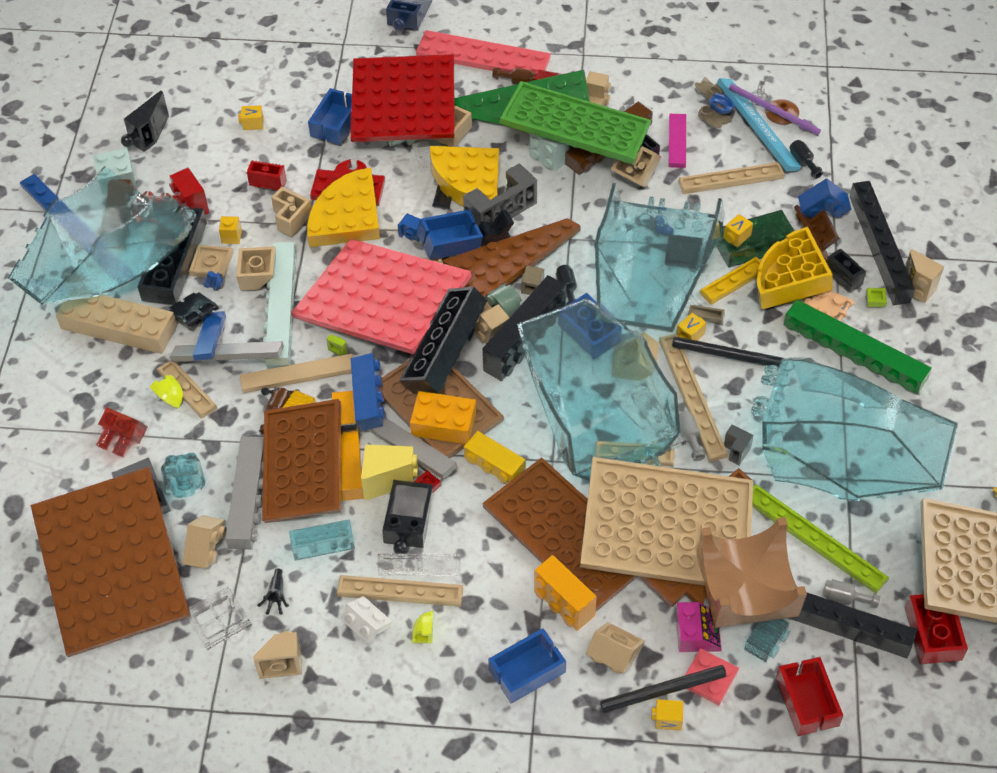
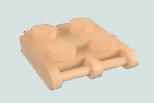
[804,291,854,321]

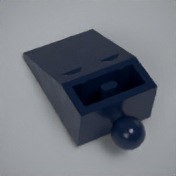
[386,0,432,31]

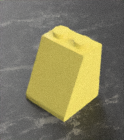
[361,445,419,500]

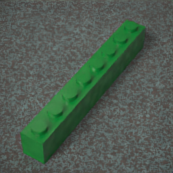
[783,299,932,394]

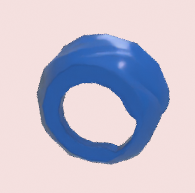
[709,93,734,114]

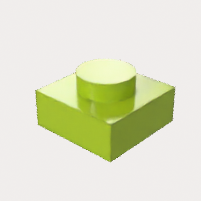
[866,288,887,307]
[326,334,348,356]

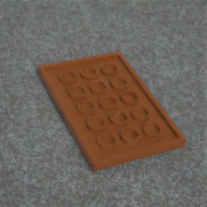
[262,399,341,523]

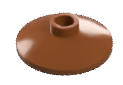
[765,99,799,125]

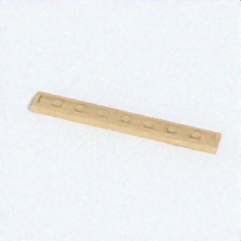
[659,333,728,462]

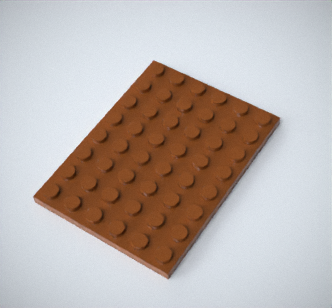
[30,467,191,657]

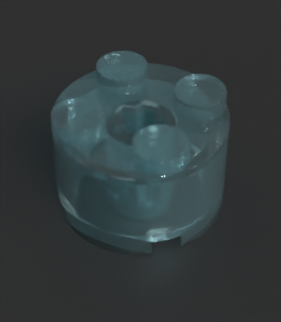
[161,453,206,498]

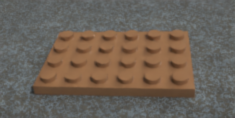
[380,359,504,458]

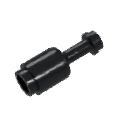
[789,140,823,179]
[555,265,577,305]

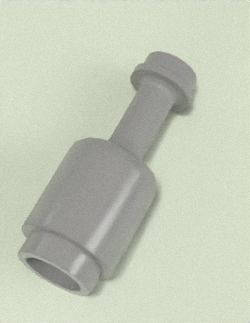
[676,411,705,461]
[823,579,880,608]

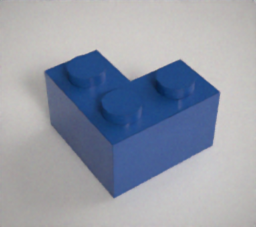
[798,178,852,219]

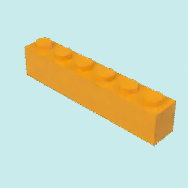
[332,391,364,501]

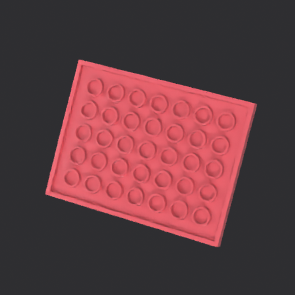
[291,239,472,354]

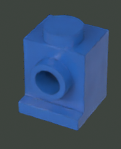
[398,213,420,242]

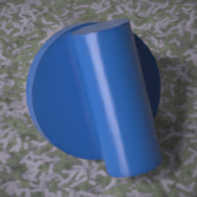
[203,271,223,291]

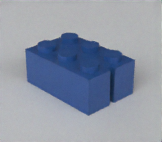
[308,88,352,145]
[416,210,483,260]
[488,628,566,704]

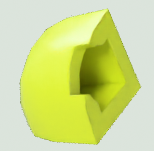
[149,375,183,409]
[412,611,434,643]

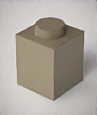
[521,265,545,295]

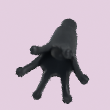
[257,568,289,615]

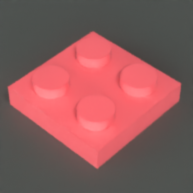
[685,648,739,706]

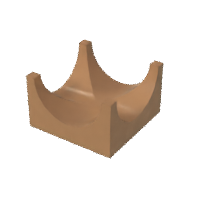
[697,517,807,628]

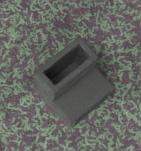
[724,424,754,466]

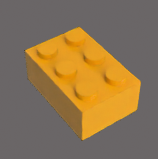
[410,391,477,444]
[534,555,597,631]

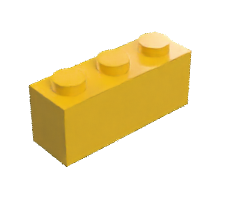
[464,431,526,484]

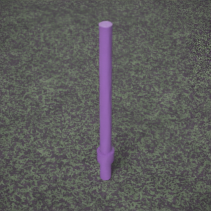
[729,83,821,136]

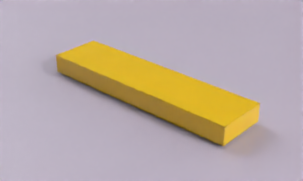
[700,257,761,305]

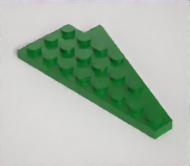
[455,69,590,126]

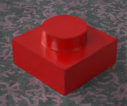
[414,470,441,493]

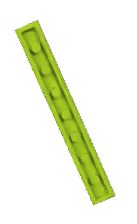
[752,484,889,594]

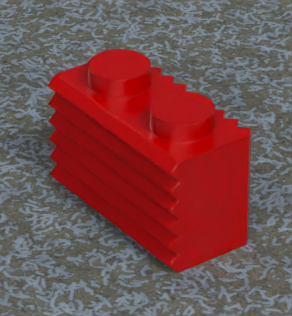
[246,160,287,190]

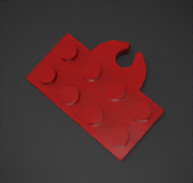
[310,159,385,206]

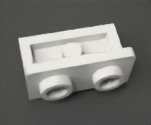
[341,596,393,645]

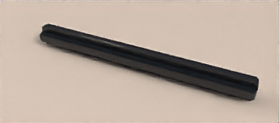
[672,336,785,368]
[600,665,726,713]

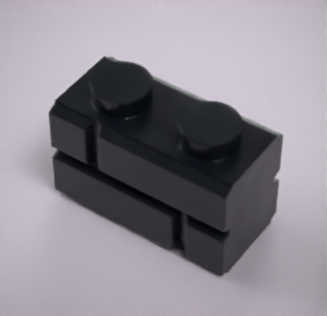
[827,249,867,292]

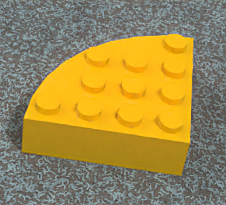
[430,146,499,207]
[307,168,380,247]
[757,227,833,310]

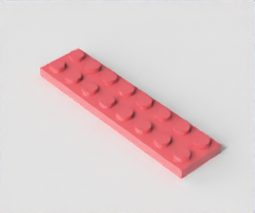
[416,30,551,73]

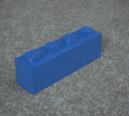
[350,353,385,431]

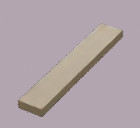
[678,162,785,194]
[240,354,353,393]
[337,575,463,607]

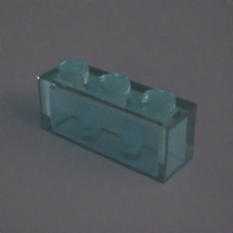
[289,519,355,561]

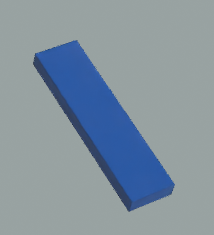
[193,311,226,361]

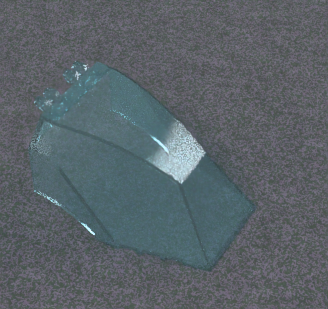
[8,166,197,305]
[594,183,725,333]
[517,298,680,481]
[750,357,958,501]

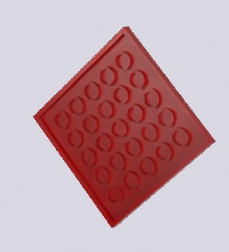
[350,54,455,142]

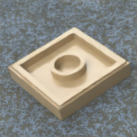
[189,244,234,280]

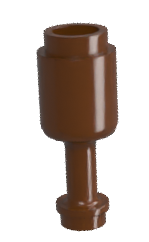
[492,67,536,85]
[259,387,291,434]

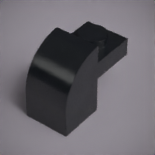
[478,210,514,247]

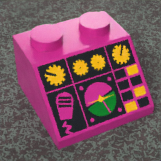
[676,602,722,652]

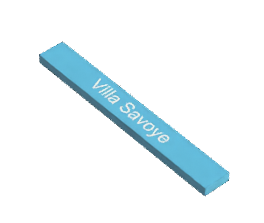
[717,78,801,172]

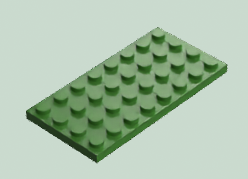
[499,81,651,164]

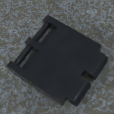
[169,292,219,328]

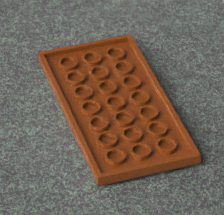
[483,457,638,611]

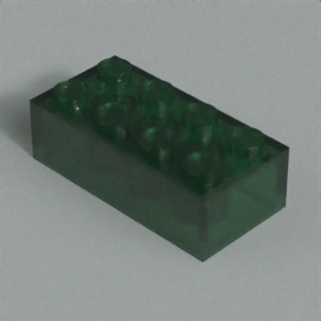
[714,210,794,268]

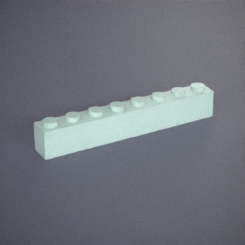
[262,242,296,369]

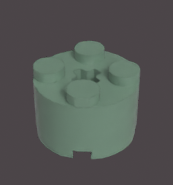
[485,283,522,318]

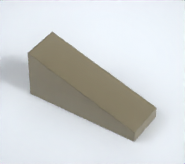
[688,304,725,326]

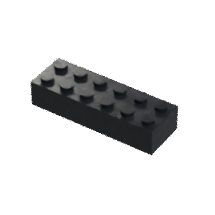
[137,205,207,305]
[482,275,567,382]
[399,287,488,394]

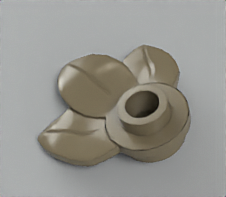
[695,77,724,99]
[698,105,732,128]

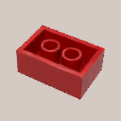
[905,594,968,665]

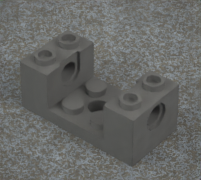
[463,163,537,226]

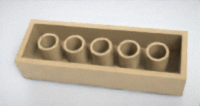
[56,288,177,354]

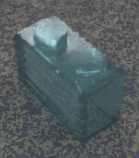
[744,619,791,663]

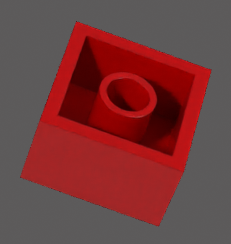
[169,167,210,215]

